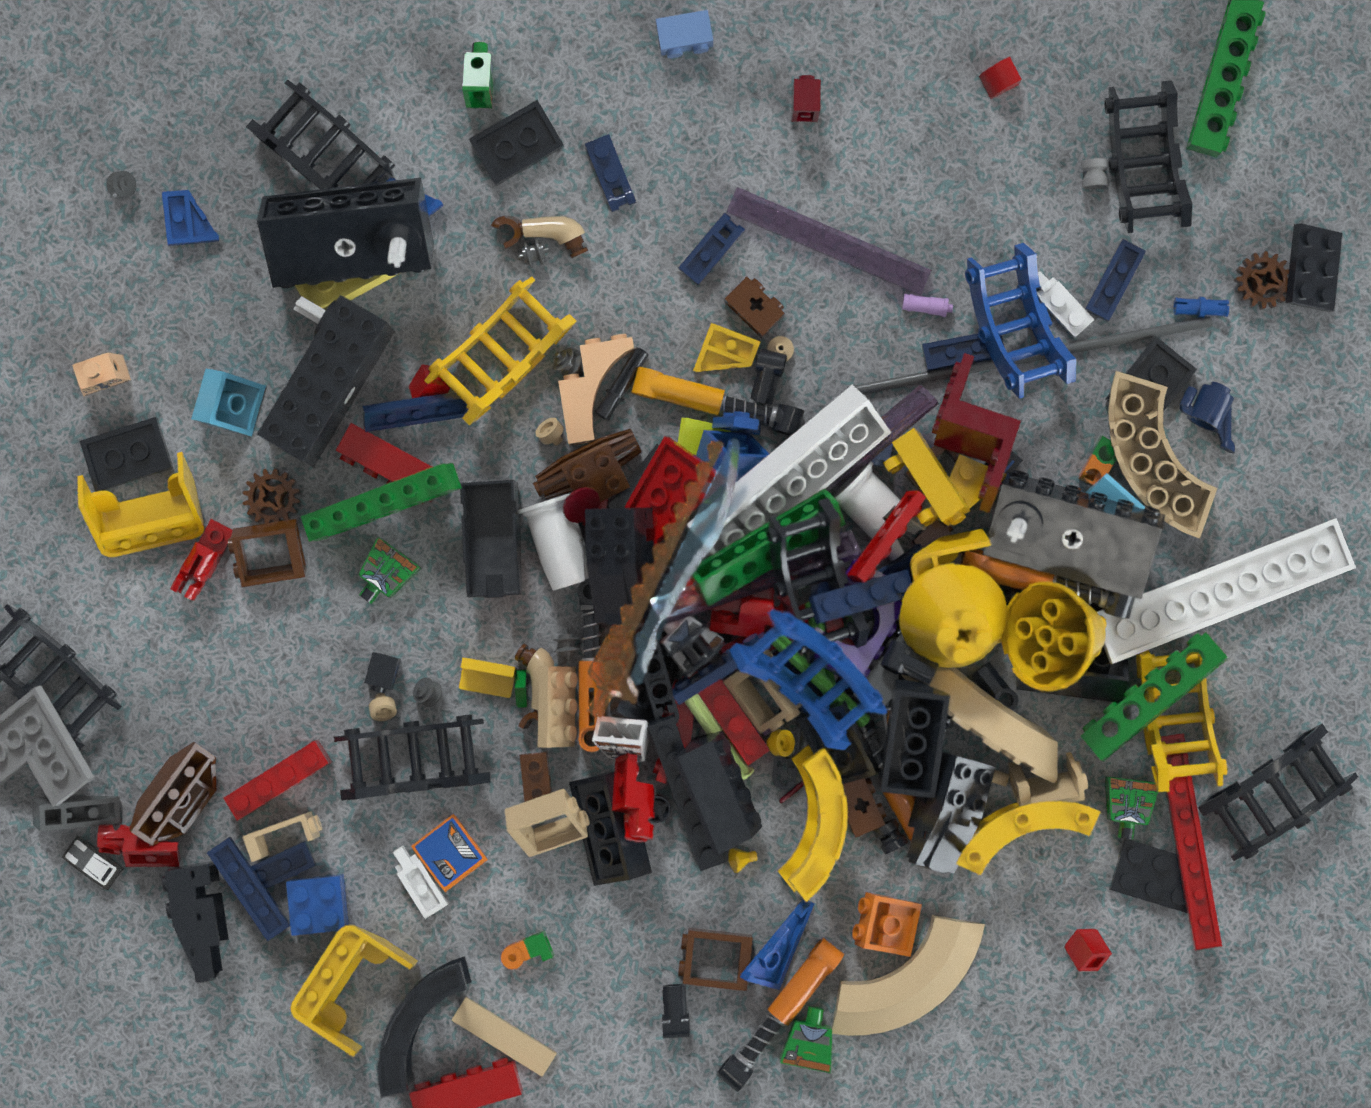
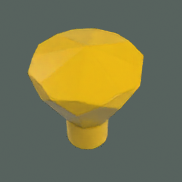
[728,848,758,873]

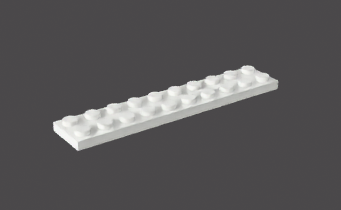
[1097,518,1356,664]

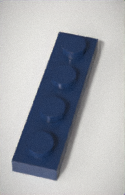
[362,392,469,432]
[808,570,912,624]
[672,632,771,705]
[207,836,290,941]

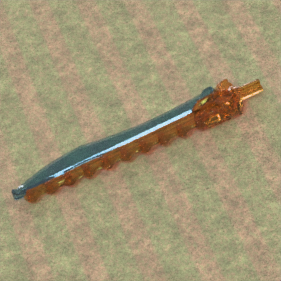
[587,438,739,718]

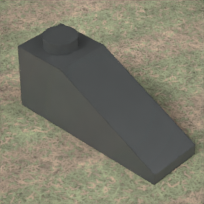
[32,796,120,832]

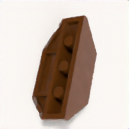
[129,742,217,846]

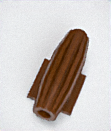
[533,429,642,502]

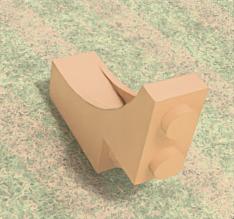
[558,334,634,446]

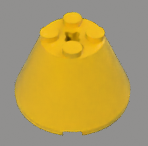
[899,563,1007,668]
[1001,582,1107,691]

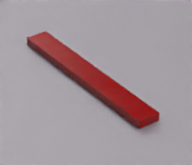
[1160,733,1222,951]

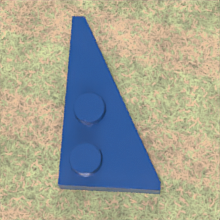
[740,899,815,990]

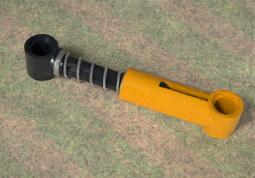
[631,367,805,436]

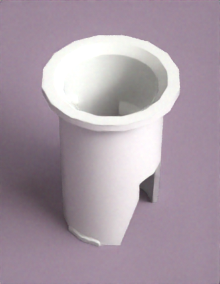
[832,460,926,561]
[517,493,589,590]

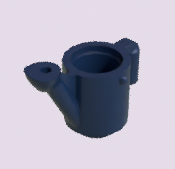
[1179,382,1235,453]

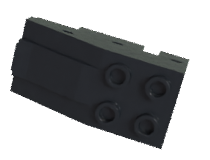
[460,480,522,598]
[585,507,655,625]
[907,752,996,874]
[162,861,229,983]

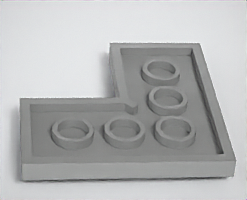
[0,686,94,807]

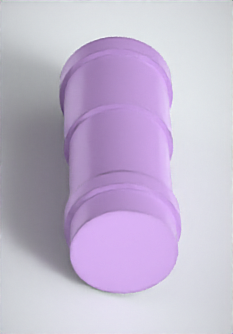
[902,294,953,317]

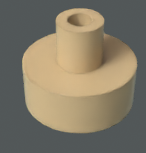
[767,336,794,362]
[536,418,564,446]
[369,693,397,721]

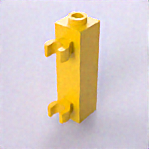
[883,428,970,527]

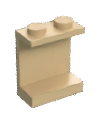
[1008,752,1088,807]
[243,811,322,862]

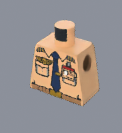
[72,353,131,396]

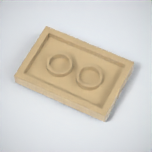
[538,666,578,748]

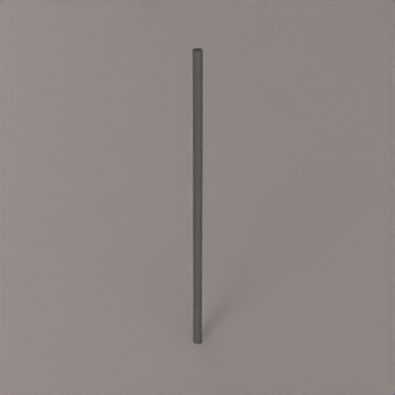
[847,316,1212,395]

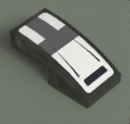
[62,835,124,890]

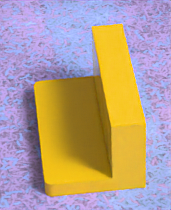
[459,657,517,698]

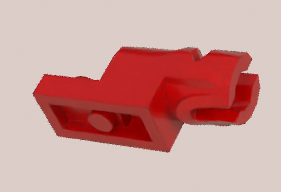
[170,519,233,601]
[709,596,784,637]
[612,753,655,842]
[97,825,181,867]

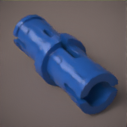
[1173,297,1230,318]

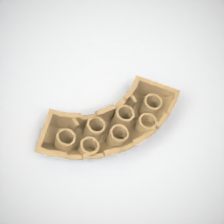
[1109,371,1217,539]
[901,666,1058,783]
[832,915,985,1036]

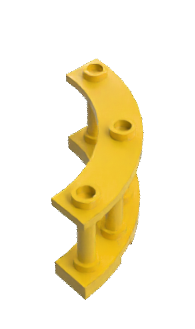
[424,277,577,426]
[1136,650,1227,792]
[777,744,848,902]
[956,801,1101,876]

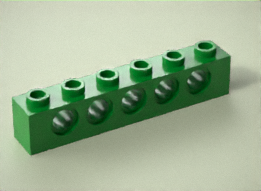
[1186,0,1266,157]
[301,463,462,542]
[687,488,846,606]
[1080,632,1228,762]

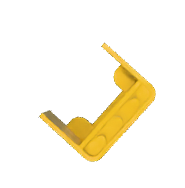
[77,452,204,557]
[910,529,1006,643]
[291,925,418,1057]

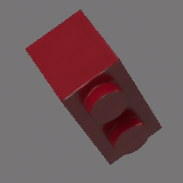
[791,75,821,122]

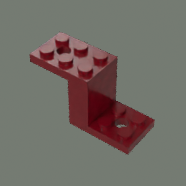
[931,353,1021,513]

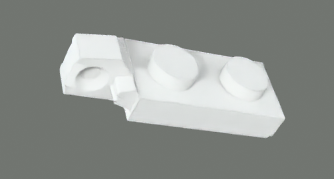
[1037,271,1094,338]
[393,845,448,919]

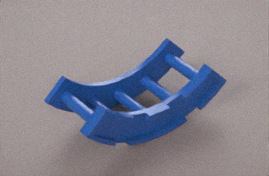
[965,243,1076,399]
[730,609,887,750]

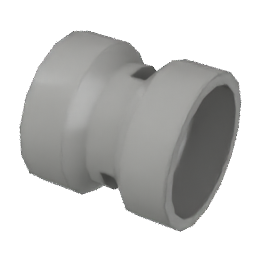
[1081,158,1109,189]

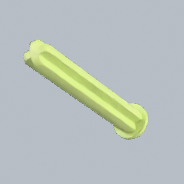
[685,694,754,781]

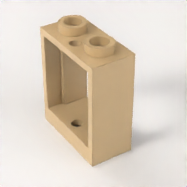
[723,650,802,734]
[505,788,589,857]

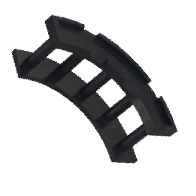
[246,79,400,189]
[1104,80,1193,233]
[766,498,869,665]
[0,604,122,751]
[334,714,491,801]
[1197,723,1358,861]
[377,956,472,1098]

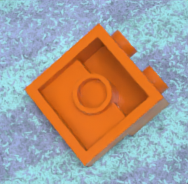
[852,892,922,957]

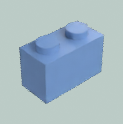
[656,10,713,58]

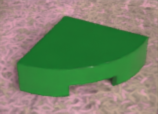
[515,670,527,708]

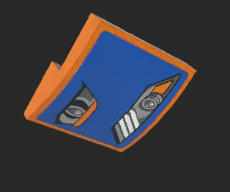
[411,814,488,892]

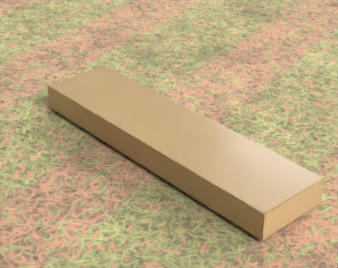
[452,996,557,1077]

